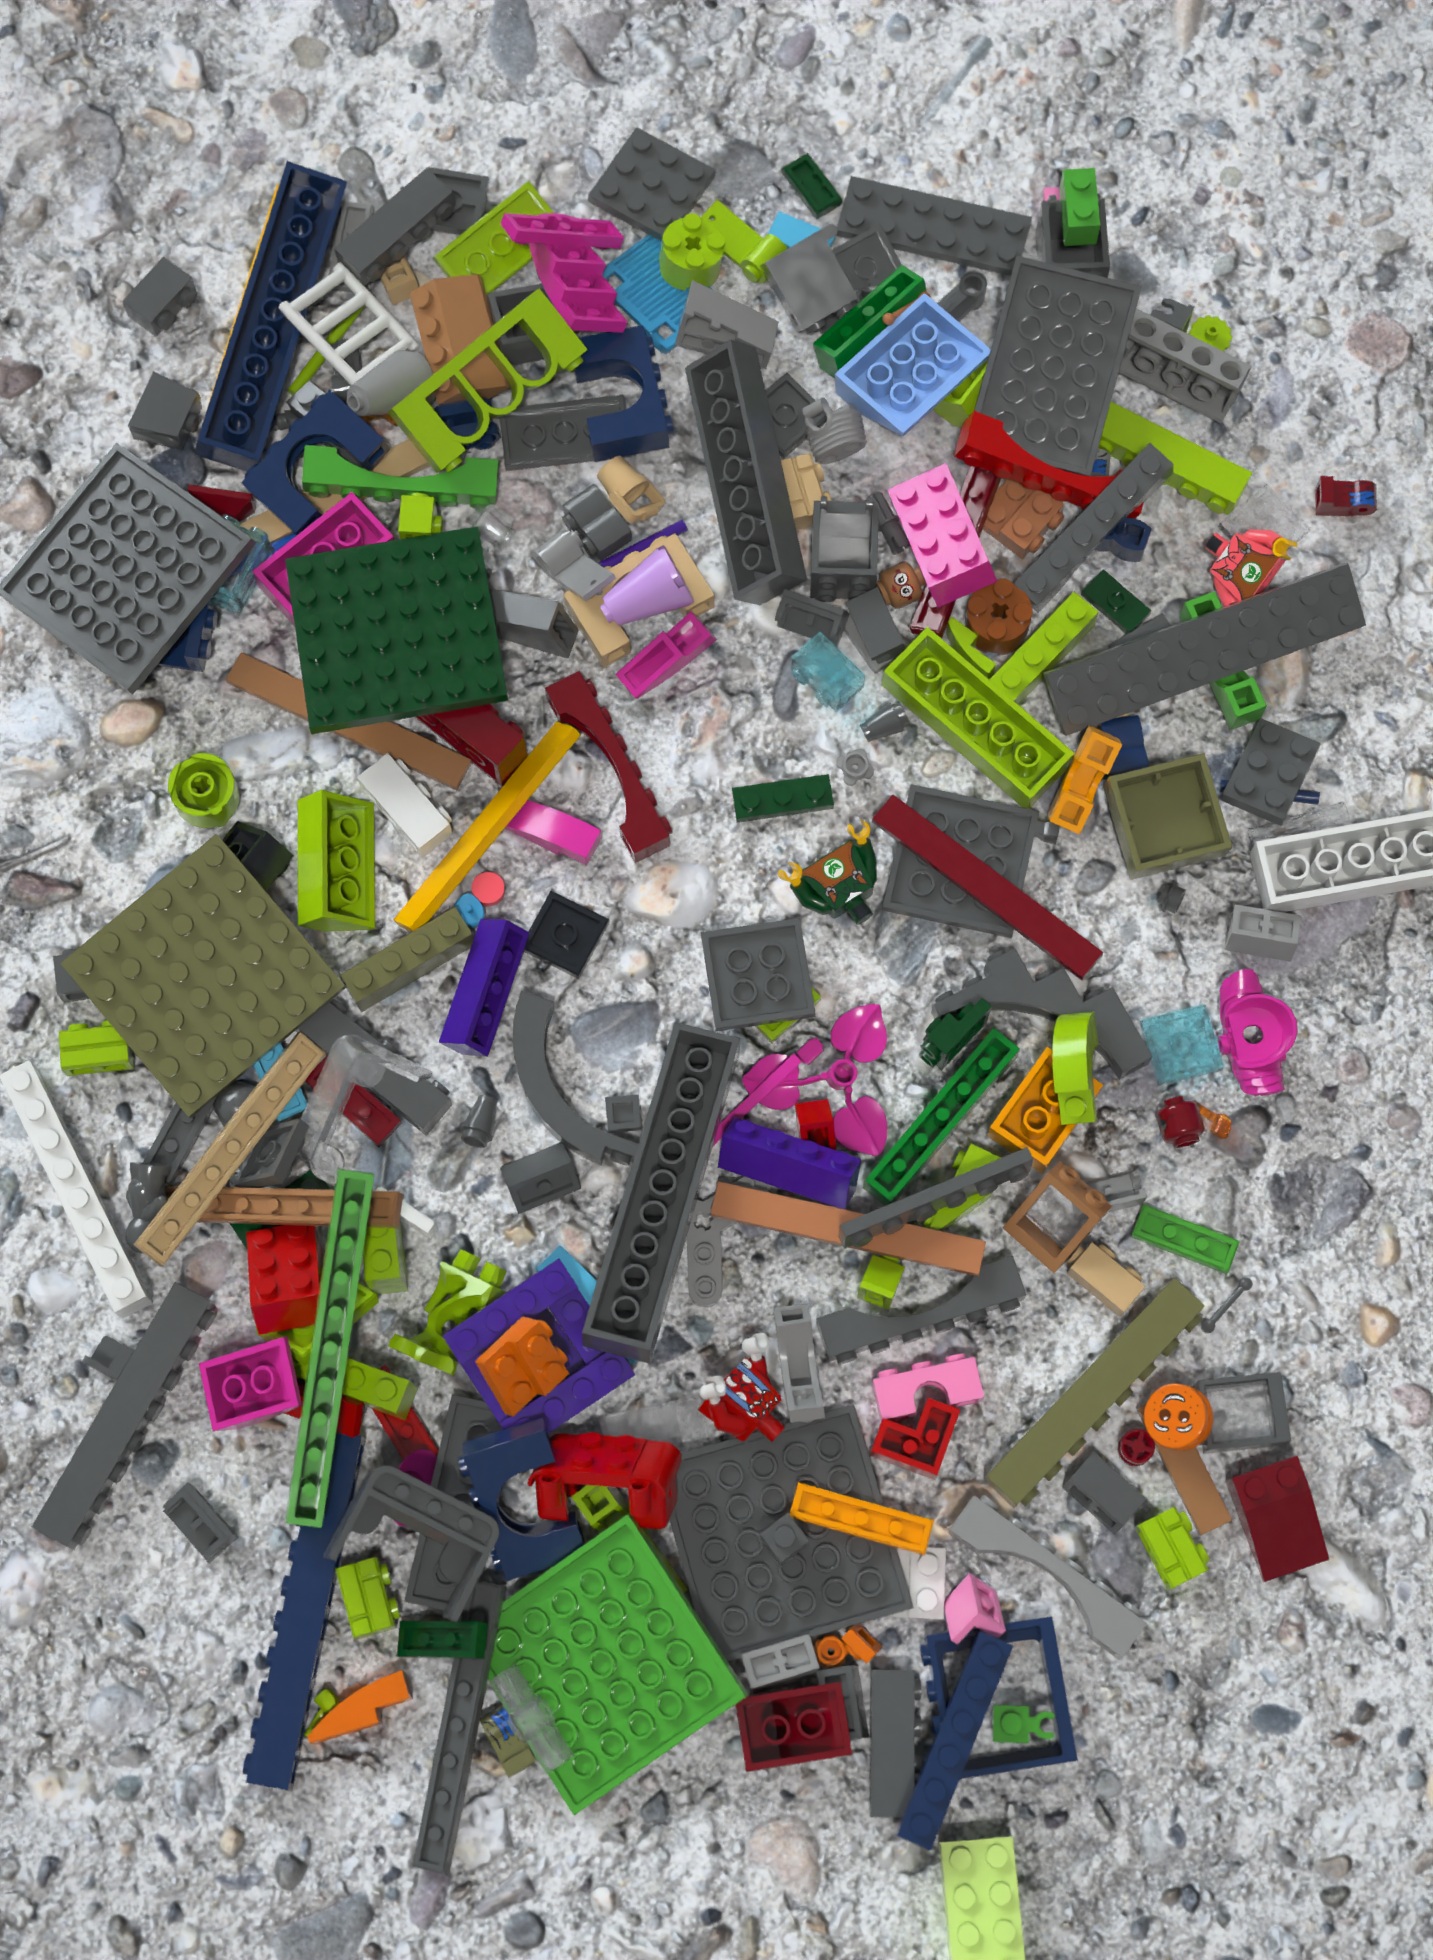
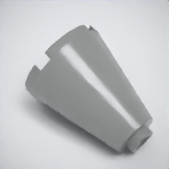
[347,348,435,416]

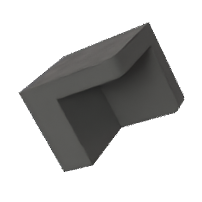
[82,1336,135,1381]

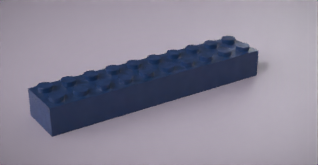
[195,161,347,472]

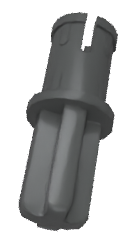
[868,492,911,555]

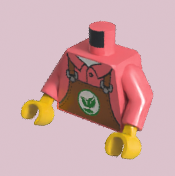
[1205,529,1298,607]

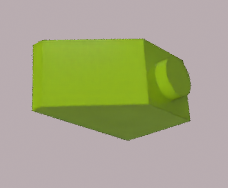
[857,1255,905,1310]

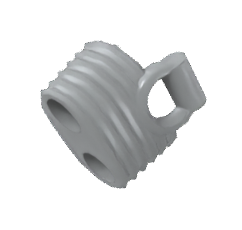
[802,398,867,464]

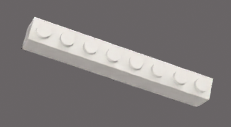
[0,1060,153,1319]

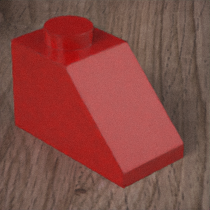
[795,1099,837,1151]

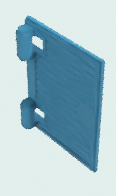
[602,235,713,354]

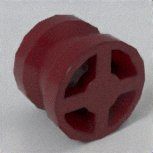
[1117,1429,1155,1467]

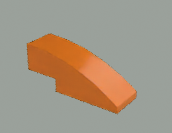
[308,1670,413,1744]

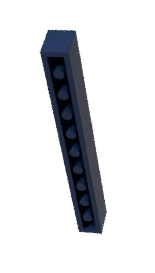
[242,1432,366,1791]

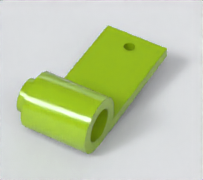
[701,200,788,283]

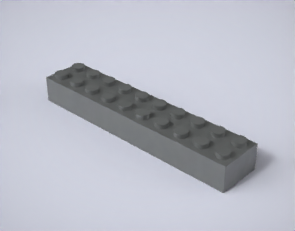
[582,1022,740,1364]

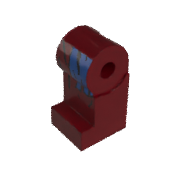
[1315,476,1377,517]

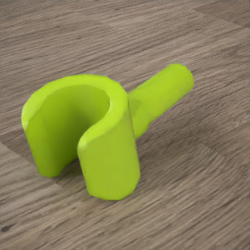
[304,1688,339,1737]

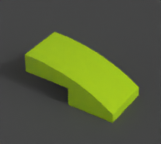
[946,617,996,679]

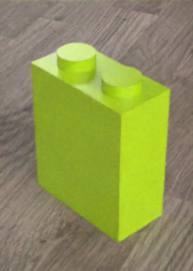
[363,1222,408,1295]

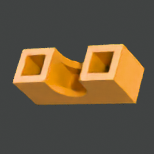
[1047,725,1122,835]

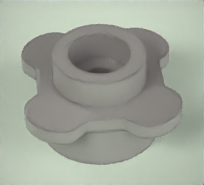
[836,749,874,786]

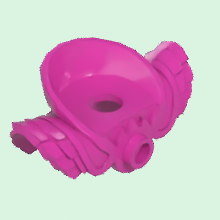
[1218,969,1298,1096]

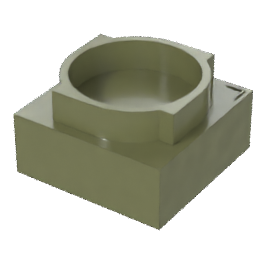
[1103,753,1232,880]

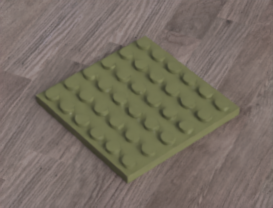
[60,834,347,1118]

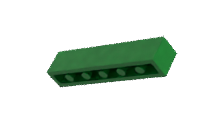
[863,1028,1020,1206]

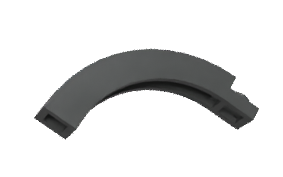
[513,990,638,1166]

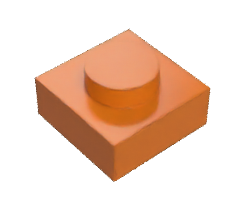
[841,1624,883,1664]

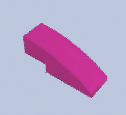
[615,612,718,699]
[505,800,602,866]

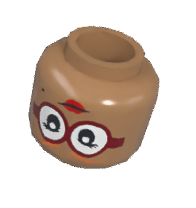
[876,561,926,609]

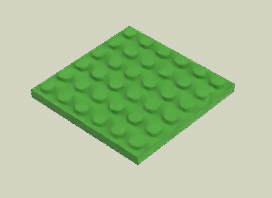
[488,1514,749,1815]

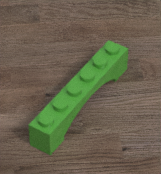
[302,445,498,509]

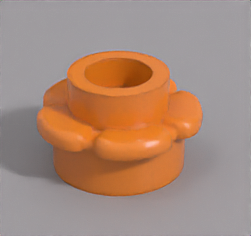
[814,1634,848,1669]

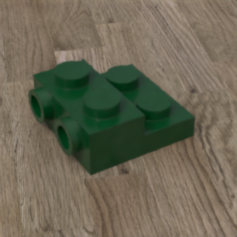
[919,998,992,1071]

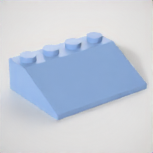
[835,293,991,436]

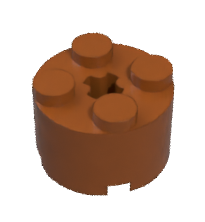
[965,579,1033,655]

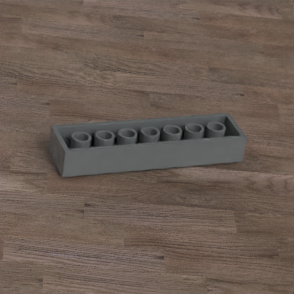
[685,339,807,606]

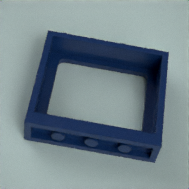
[920,1616,1078,1779]

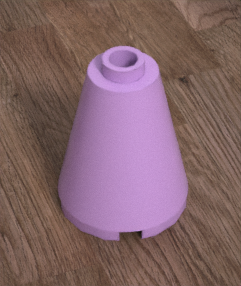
[600,545,694,626]

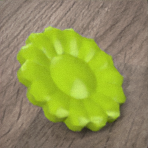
[1188,315,1232,352]

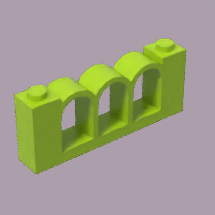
[388,288,588,473]

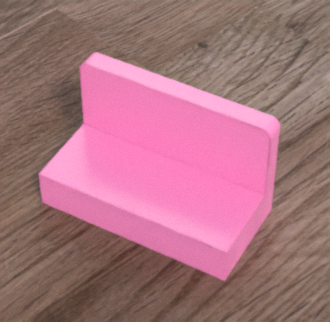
[944,1573,1006,1644]

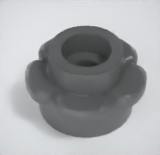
[1158,882,1186,914]

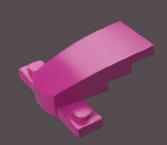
[501,213,627,333]

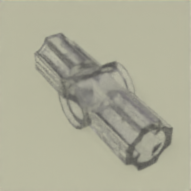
[489,1665,574,1774]

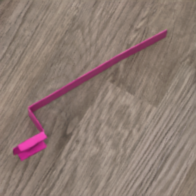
[713,1038,824,1146]

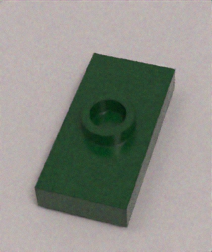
[782,153,843,220]
[1081,569,1152,635]

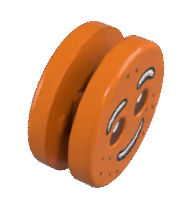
[1144,1384,1214,1450]

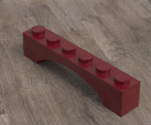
[545,671,673,863]

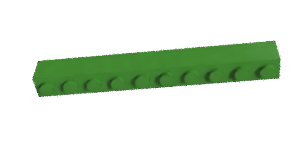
[285,1168,374,1528]

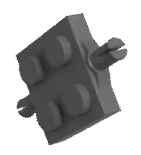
[400,167,500,235]

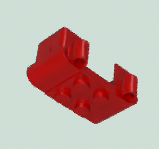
[528,1432,682,1529]

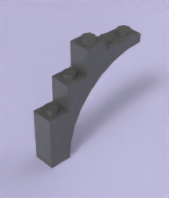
[931,949,1153,1080]

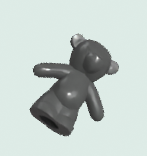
[126,1162,172,1253]

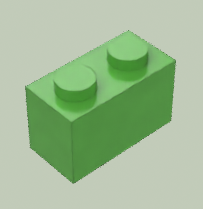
[1059,168,1100,246]

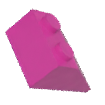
[199,1337,302,1431]

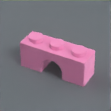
[872,1353,984,1422]

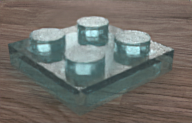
[1139,1004,1224,1086]

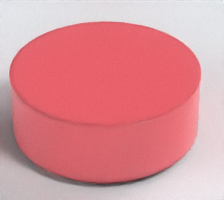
[471,872,505,907]

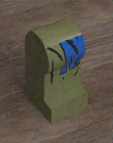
[480,1704,538,1778]

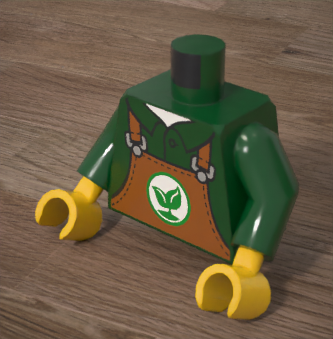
[778,819,877,925]

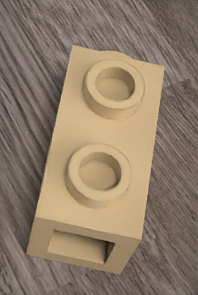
[1067,1242,1146,1317]

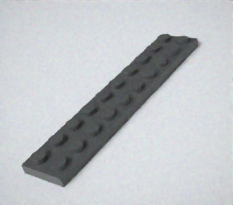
[1043,563,1366,736]

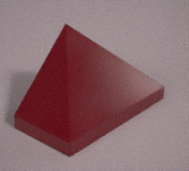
[188,484,256,526]

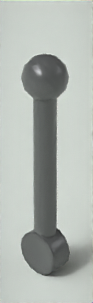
[1201,1277,1253,1334]

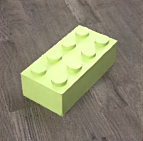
[938,1837,1025,1960]

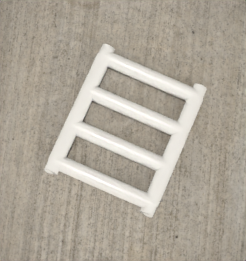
[278,262,420,385]

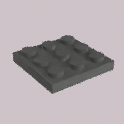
[588,127,716,242]
[701,918,816,1032]

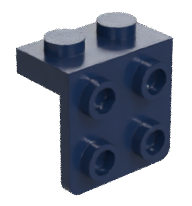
[157,600,218,672]

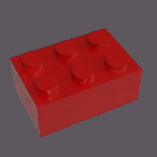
[246,1225,323,1335]

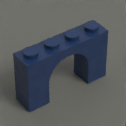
[574,325,674,462]
[241,390,390,536]
[458,1417,586,1581]

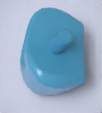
[454,893,485,929]

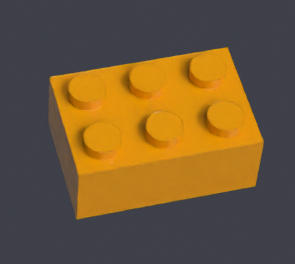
[987,1047,1103,1175]

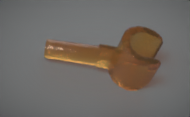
[1193,1100,1231,1139]

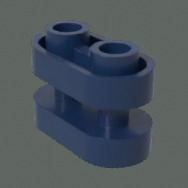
[433,398,500,450]

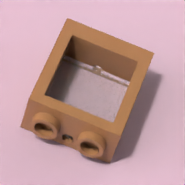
[1003,1161,1112,1273]

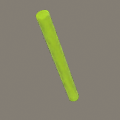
[287,305,366,396]

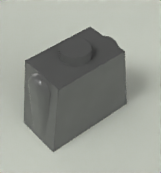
[128,371,202,450]

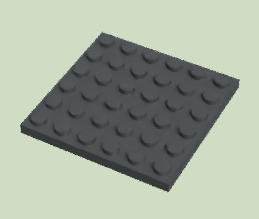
[0,443,256,695]
[670,1405,914,1662]

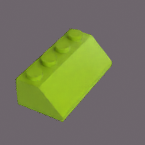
[297,790,375,932]

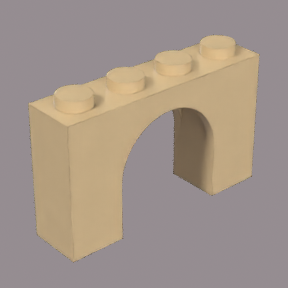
[563,533,715,668]

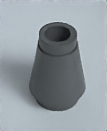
[860,701,910,742]
[460,1095,497,1148]

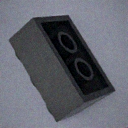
[222,821,294,893]

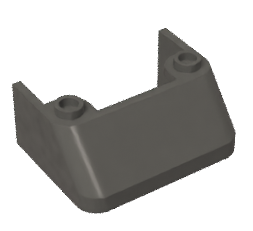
[323,1466,499,1622]

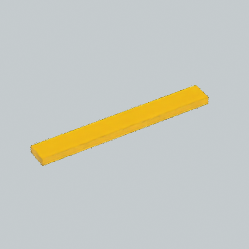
[393,721,581,932]

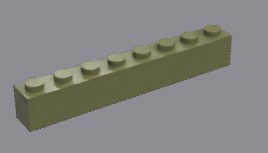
[984,1277,1205,1508]

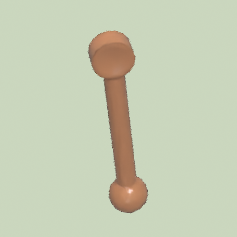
[883,291,931,325]

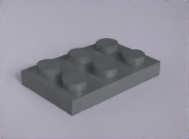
[1221,718,1321,826]

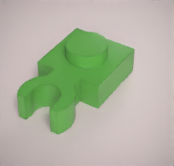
[992,1705,1054,1744]

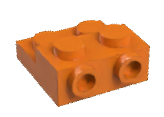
[475,1316,569,1417]

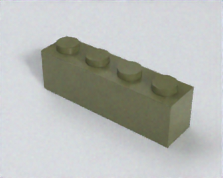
[340,907,474,1013]

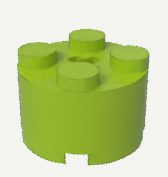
[659,213,725,291]
[168,753,240,828]

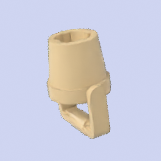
[597,456,665,523]

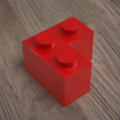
[869,1398,960,1480]

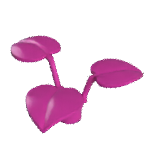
[742,1004,887,1156]

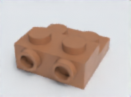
[982,478,1065,560]

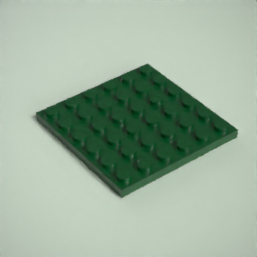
[285,526,508,735]

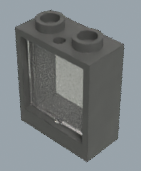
[1193,1372,1291,1454]

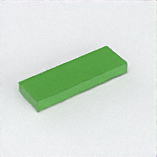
[1131,1204,1240,1274]

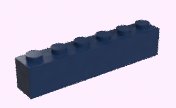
[894,1631,1013,1851]

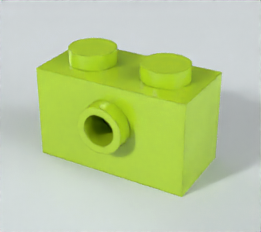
[398,493,443,539]

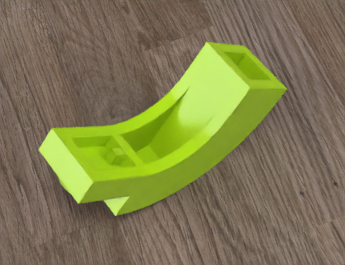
[1052,1011,1099,1125]

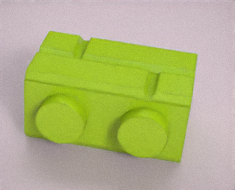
[59,1020,134,1076]
[1135,1507,1210,1591]
[336,1557,401,1640]

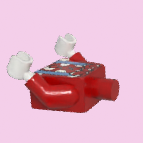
[698,1333,785,1442]

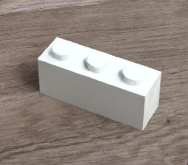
[357,753,452,858]

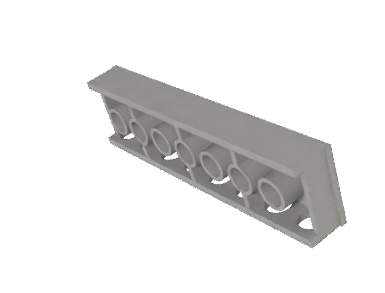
[999,252,1252,424]

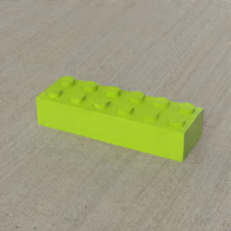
[882,627,1074,809]

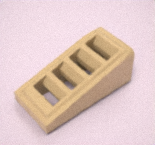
[380,255,419,305]

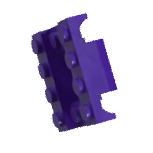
[442,1259,636,1433]

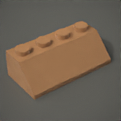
[410,274,510,405]

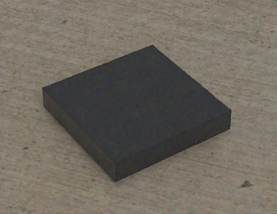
[523,891,610,979]

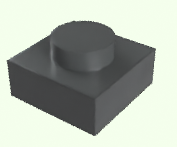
[605,1095,642,1133]

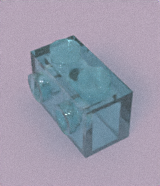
[791,632,866,712]

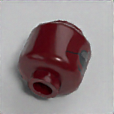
[1156,1096,1205,1148]

